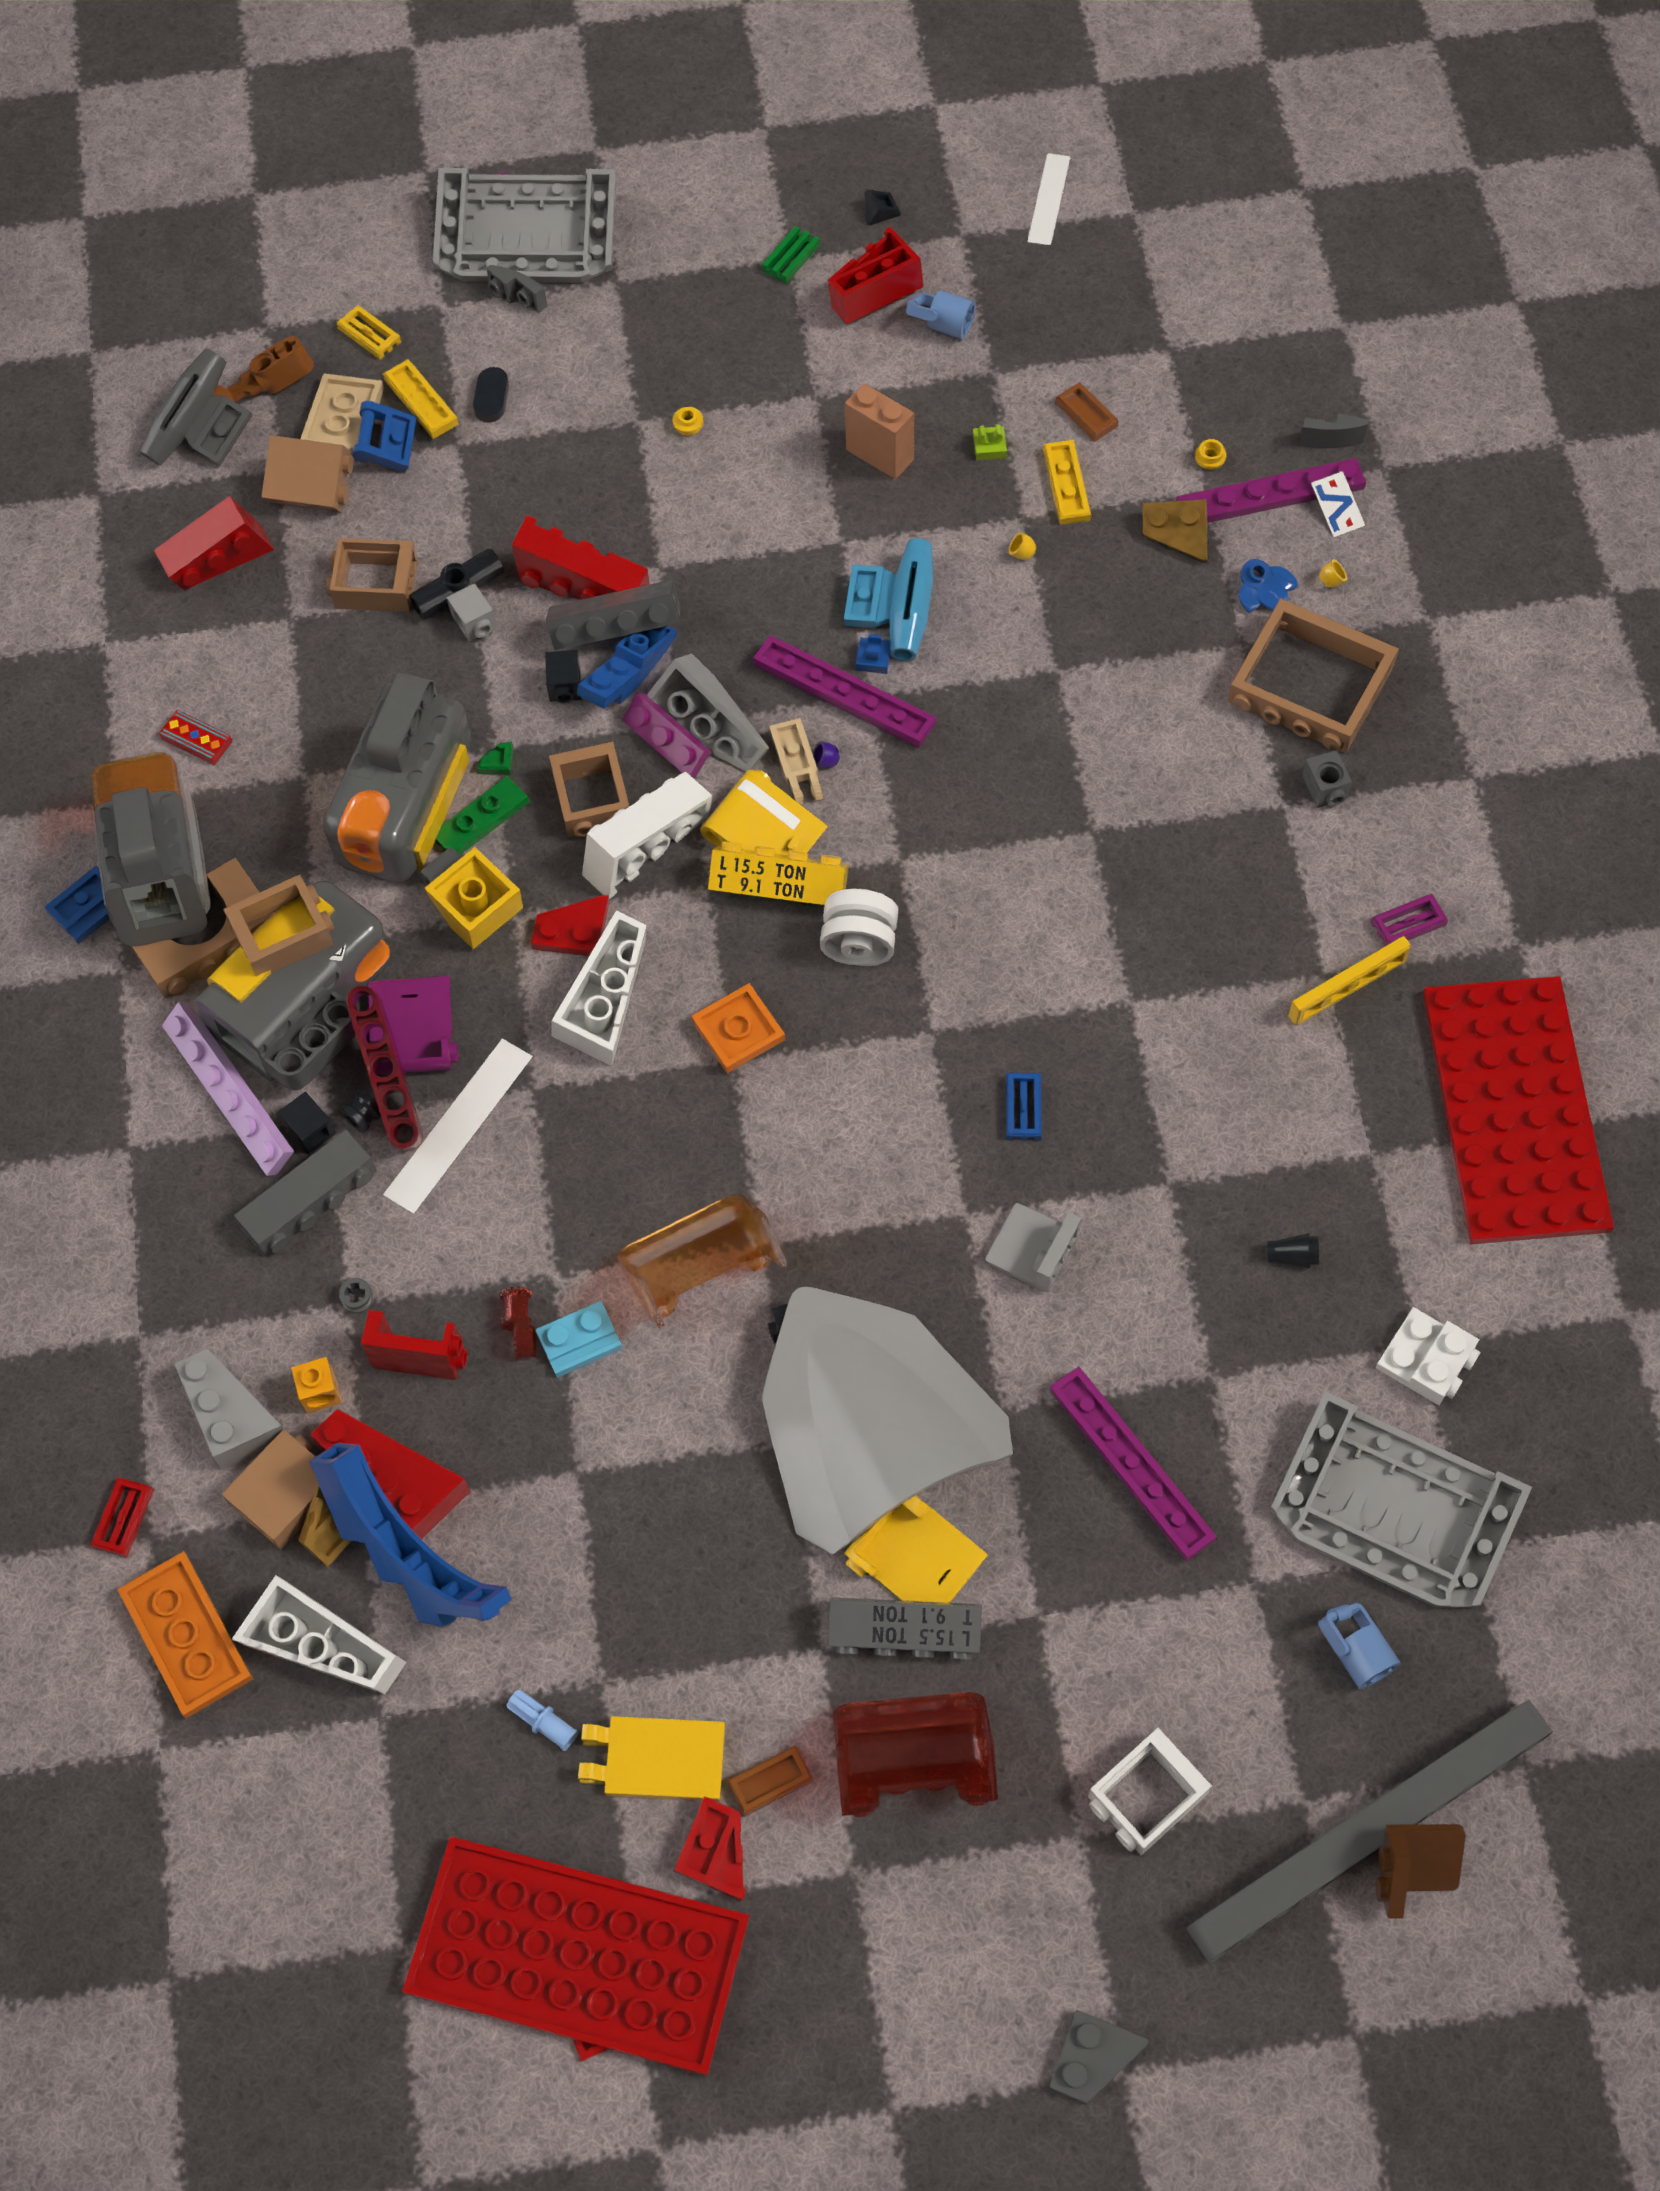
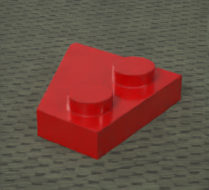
[531,895,610,956]

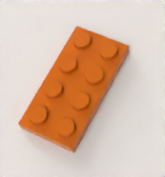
[117,1551,253,1719]

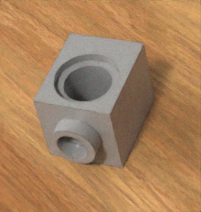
[447,583,497,642]

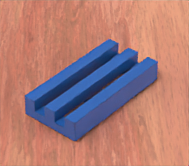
[1006,1073,1042,1141]

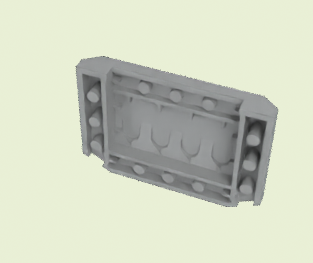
[433,168,617,283]
[1271,1391,1532,1608]

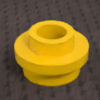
[673,407,704,436]
[1195,439,1226,470]

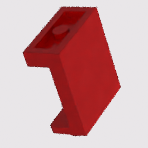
[361,1310,468,1380]

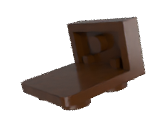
[1376,1824,1466,1919]

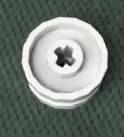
[820,889,898,966]

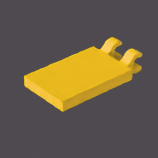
[578,1716,725,1801]

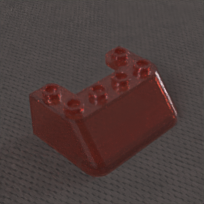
[833,1692,998,1817]

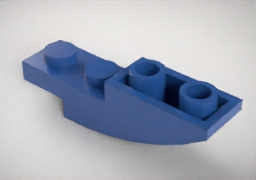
[577,626,677,709]

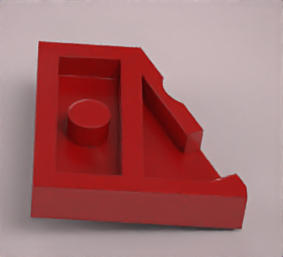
[673,1797,745,1901]

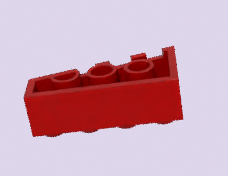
[512,515,650,600]

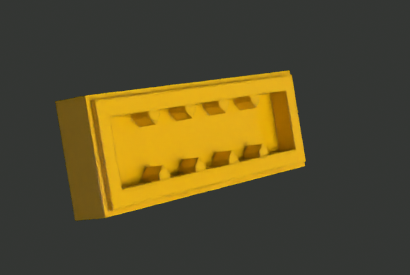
[383,359,459,439]

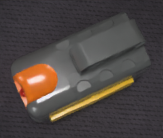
[323,672,472,883]
[194,881,390,1090]

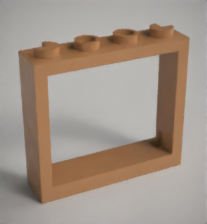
[1228,598,1399,753]

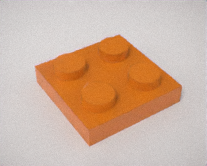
[691,983,786,1073]

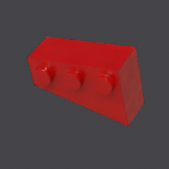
[828,226,924,325]
[154,496,275,590]

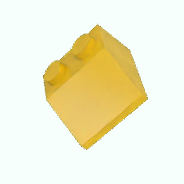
[424,847,523,950]

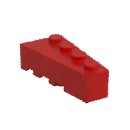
[310,1409,471,1540]

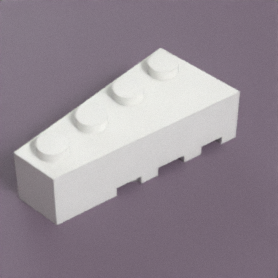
[582,772,712,899]
[552,910,646,1066]
[232,1575,407,1694]

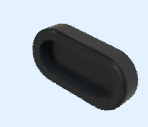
[473,367,509,423]

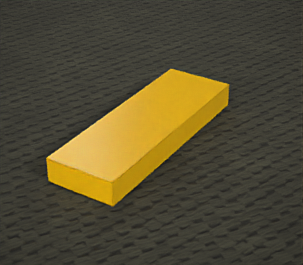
[1043,440,1091,525]

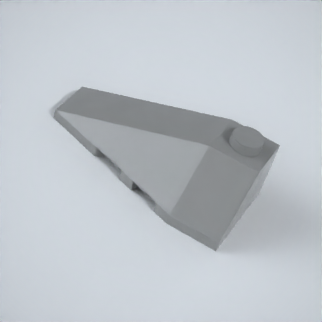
[647,654,769,771]

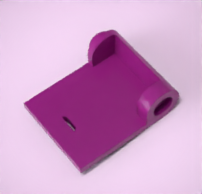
[367,976,459,1075]

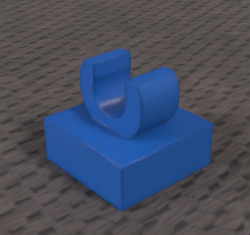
[856,634,891,674]

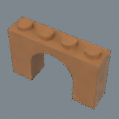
[130,858,273,998]

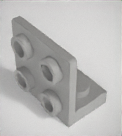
[985,1203,1081,1293]

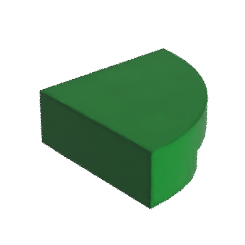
[477,742,513,775]

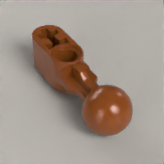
[213,336,314,403]

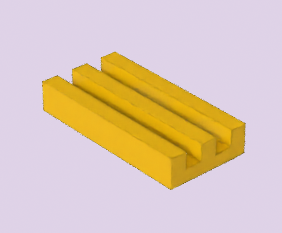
[337,305,401,360]

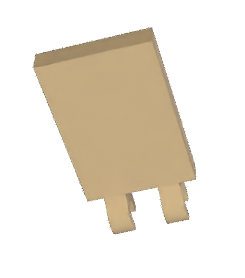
[301,373,384,476]

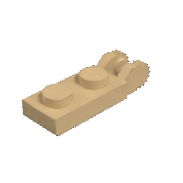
[769,718,823,805]

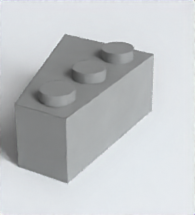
[174,1349,283,1470]

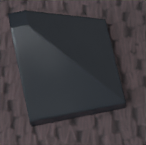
[864,190,901,225]

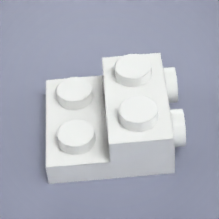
[1376,1307,1481,1406]

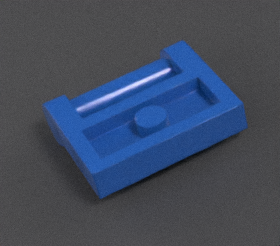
[352,401,416,473]

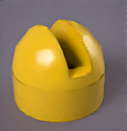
[1008,532,1036,560]
[1319,559,1347,588]

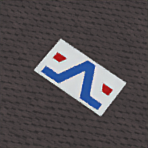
[1311,471,1365,537]

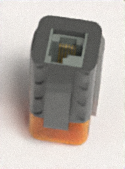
[90,752,210,946]

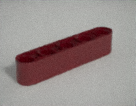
[346,985,423,1151]

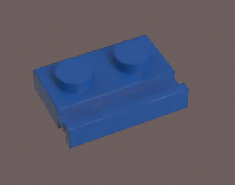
[44,865,110,944]

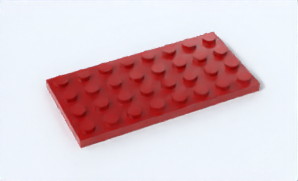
[1423,976,1614,1245]
[402,1836,750,2076]

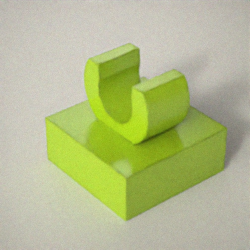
[973,424,1007,460]

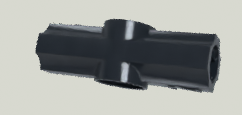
[409,548,504,619]

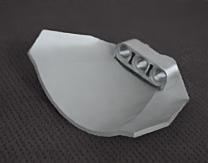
[761,1286,1013,1554]

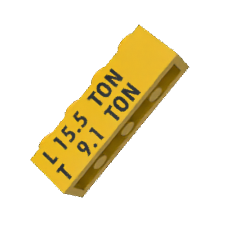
[708,842,849,905]

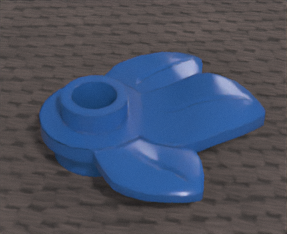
[1239,559,1298,613]

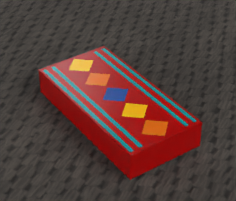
[159,709,233,766]

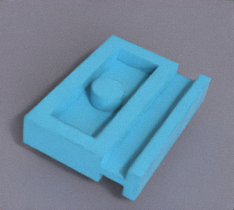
[536,1301,623,1378]

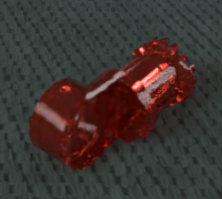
[499,1287,536,1359]

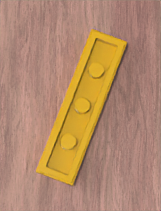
[1288,936,1411,1025]

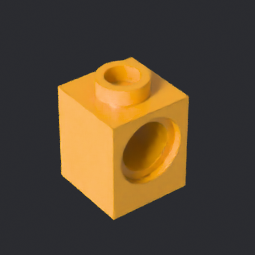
[291,1357,342,1414]

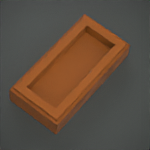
[1055,382,1119,442]
[727,1745,813,1817]

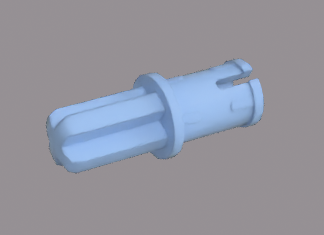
[507,1690,579,1751]

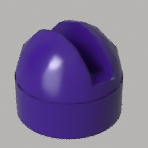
[813,741,840,769]

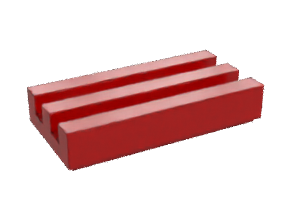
[90,1477,154,1558]

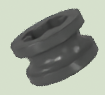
[339,1278,373,1313]

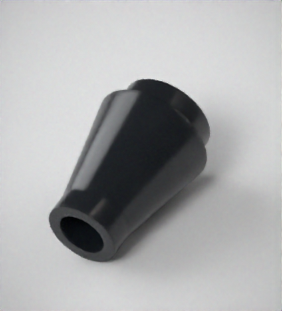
[1268,1233,1319,1268]

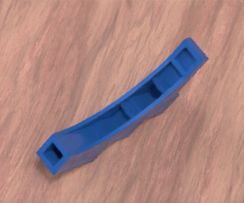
[309,1443,512,1627]

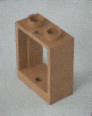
[326,538,418,612]
[549,742,629,838]
[224,875,335,976]

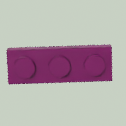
[622,693,711,778]

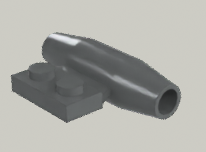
[139,348,253,466]

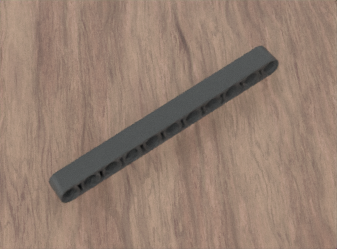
[1186,1700,1553,1964]

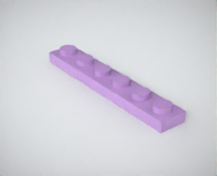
[162,1002,294,1176]

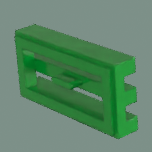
[762,225,820,284]

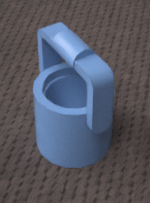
[905,290,976,339]
[1318,1603,1401,1690]

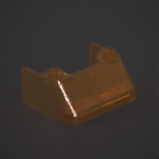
[616,1194,788,1329]

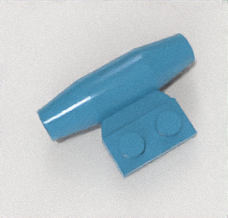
[844,538,934,662]

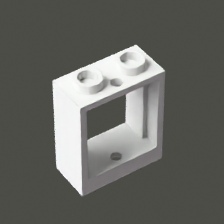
[1088,1728,1212,1855]

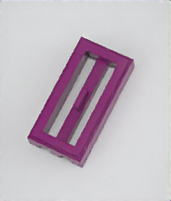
[1371,893,1448,946]

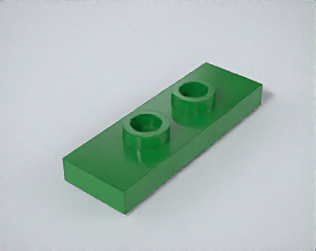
[435,776,529,855]

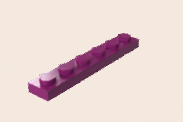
[1176,458,1366,523]
[753,635,936,748]
[1050,1366,1217,1562]

